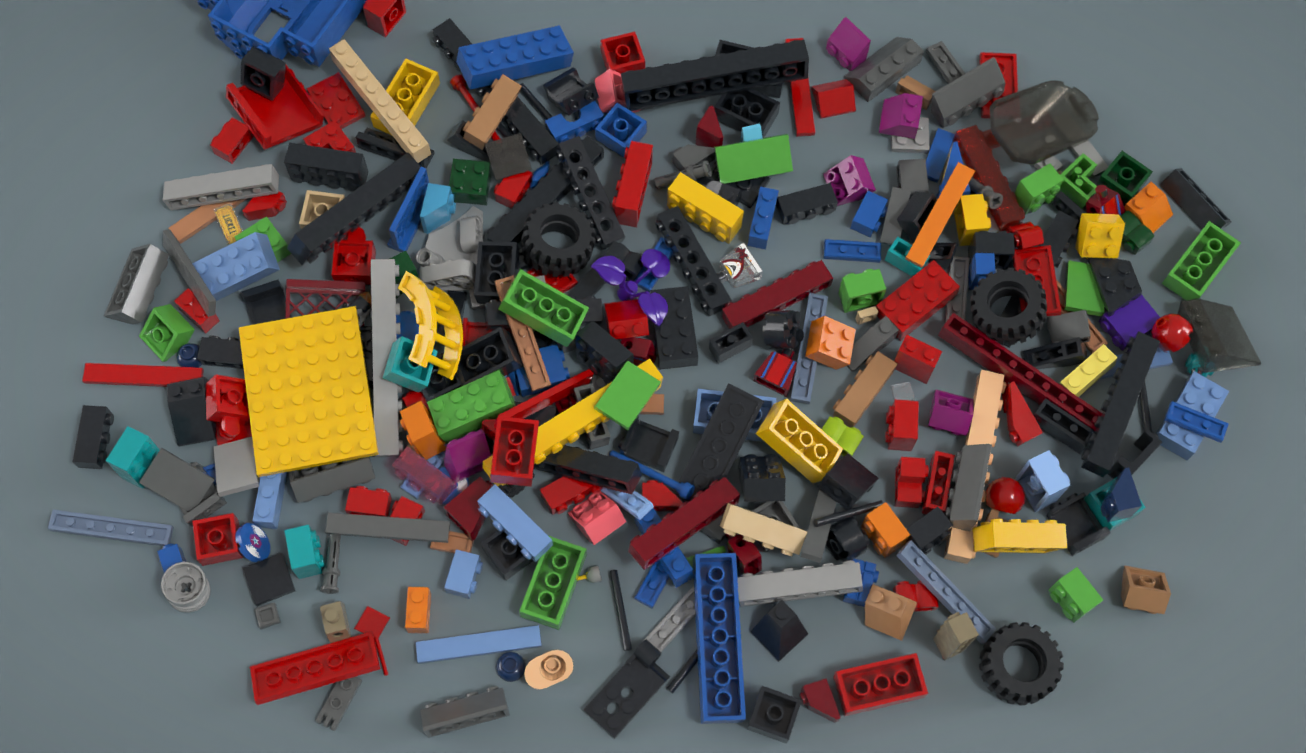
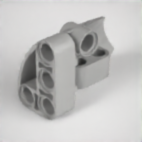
[416,206,483,291]

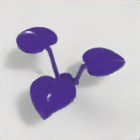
[591,249,670,326]

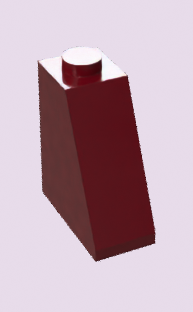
[444,477,493,542]

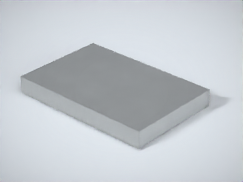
[214,437,259,497]

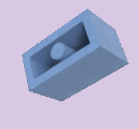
[444,549,483,599]

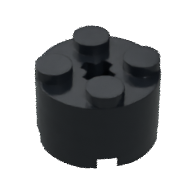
[763,310,804,349]
[826,517,870,564]

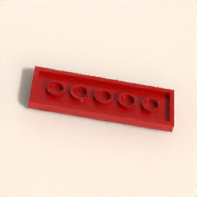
[250,631,380,705]

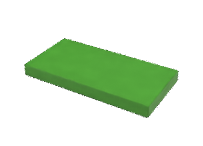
[714,134,793,184]

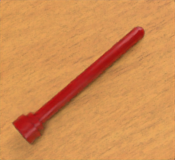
[450,74,503,146]

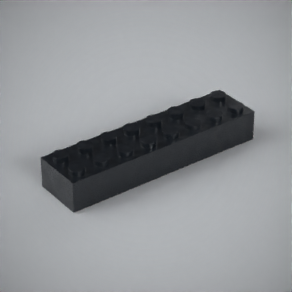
[287,152,421,266]

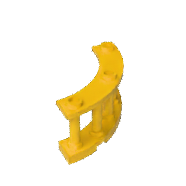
[397,271,463,380]

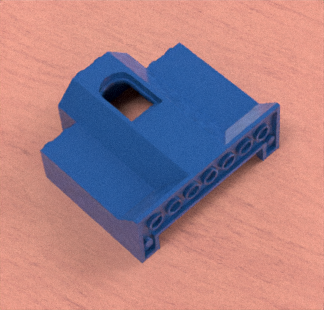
[197,0,367,67]

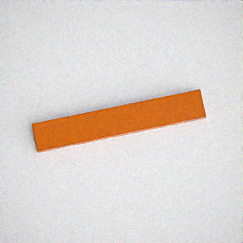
[905,162,975,268]

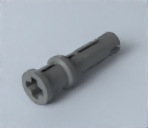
[655,160,712,189]
[969,178,1003,209]
[320,534,341,594]

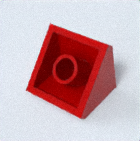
[811,79,856,119]

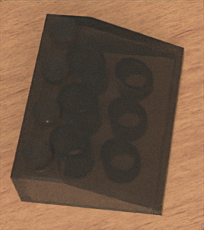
[1177,299,1261,373]

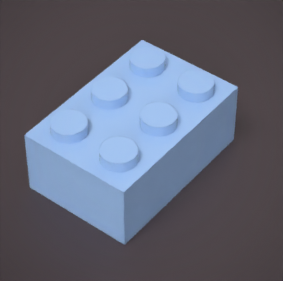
[1015,450,1070,512]

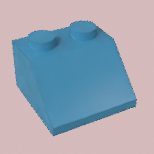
[420,183,456,234]

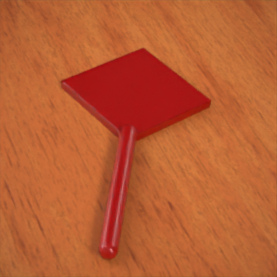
[354,606,390,676]

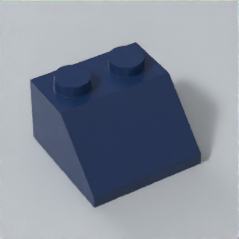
[1101,468,1142,522]

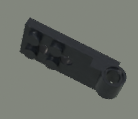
[584,639,670,739]

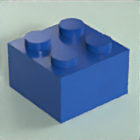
[595,103,647,158]

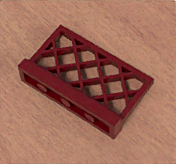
[285,279,365,327]

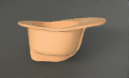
[524,650,573,689]

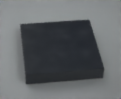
[243,553,296,606]

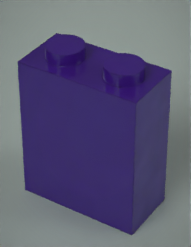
[1098,294,1160,351]

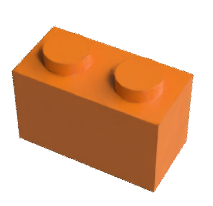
[405,587,431,633]

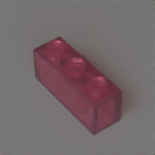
[392,446,456,505]

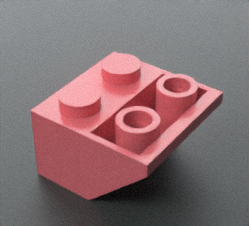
[568,491,627,545]

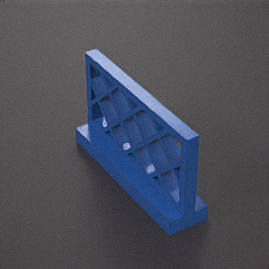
[387,167,429,252]

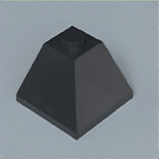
[751,600,808,662]

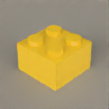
[954,194,991,246]
[1075,213,1125,258]

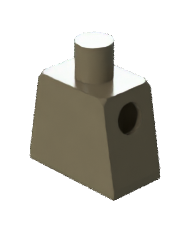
[320,601,352,643]

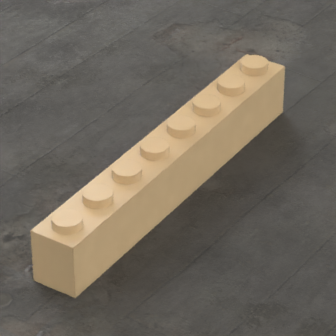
[329,39,431,163]

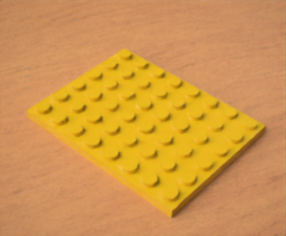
[239,306,379,477]

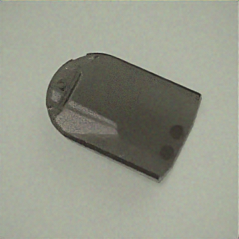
[990,80,1099,165]

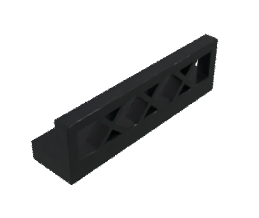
[356,128,435,169]

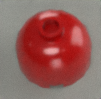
[1151,313,1193,353]

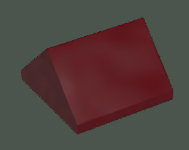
[695,106,724,149]

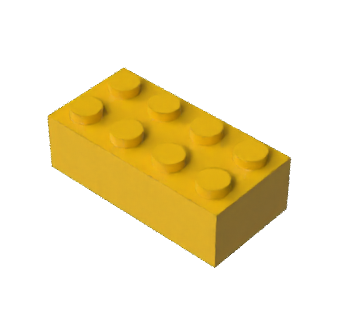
[370,58,440,135]
[667,172,744,244]
[756,399,843,483]
[973,519,1067,553]

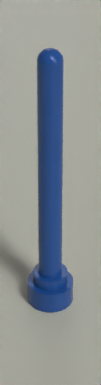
[609,450,695,500]

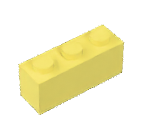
[1060,344,1118,397]

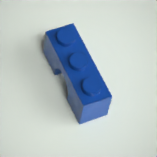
[545,101,604,143]
[747,187,779,250]

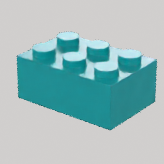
[106,426,160,489]

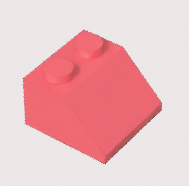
[594,69,641,114]

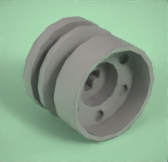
[161,562,211,613]

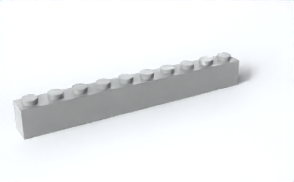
[371,259,403,457]

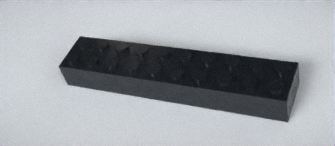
[621,40,809,111]

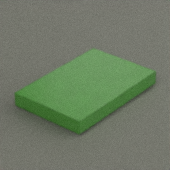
[1064,260,1104,317]
[594,361,661,430]

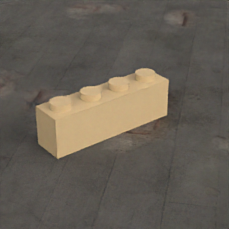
[720,503,807,556]

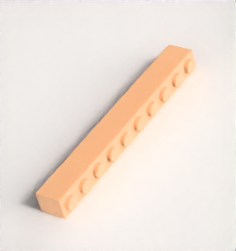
[944,370,1006,564]

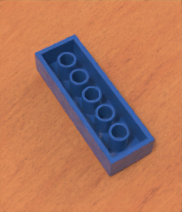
[457,25,574,90]

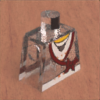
[717,243,763,288]

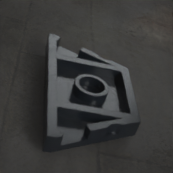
[1087,257,1142,317]

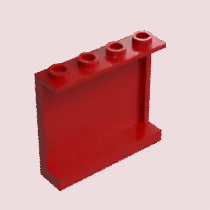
[226,65,324,150]

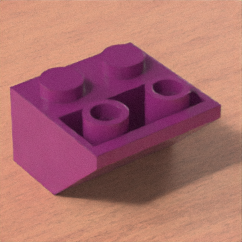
[823,155,876,206]
[443,429,491,483]

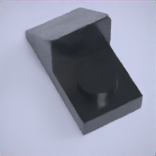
[928,243,958,270]

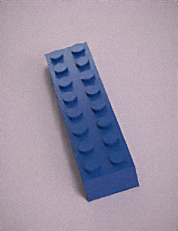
[693,553,746,724]

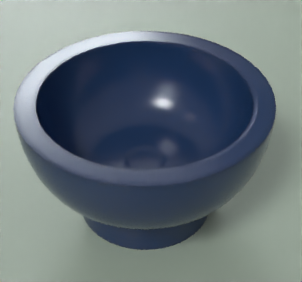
[176,343,202,368]
[496,652,526,682]

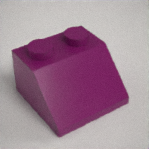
[826,17,871,71]
[879,93,923,139]
[928,389,974,436]

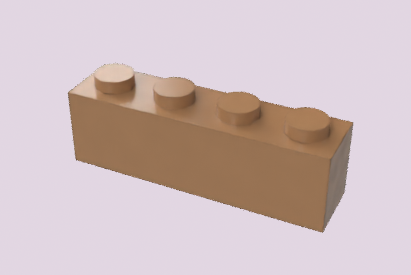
[463,74,522,150]
[833,351,897,428]

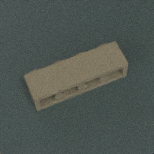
[933,612,979,661]

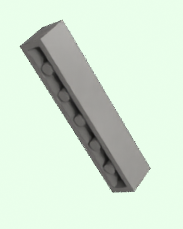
[163,164,279,211]
[737,561,863,607]

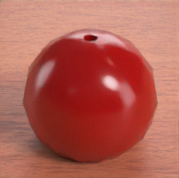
[985,477,1026,514]

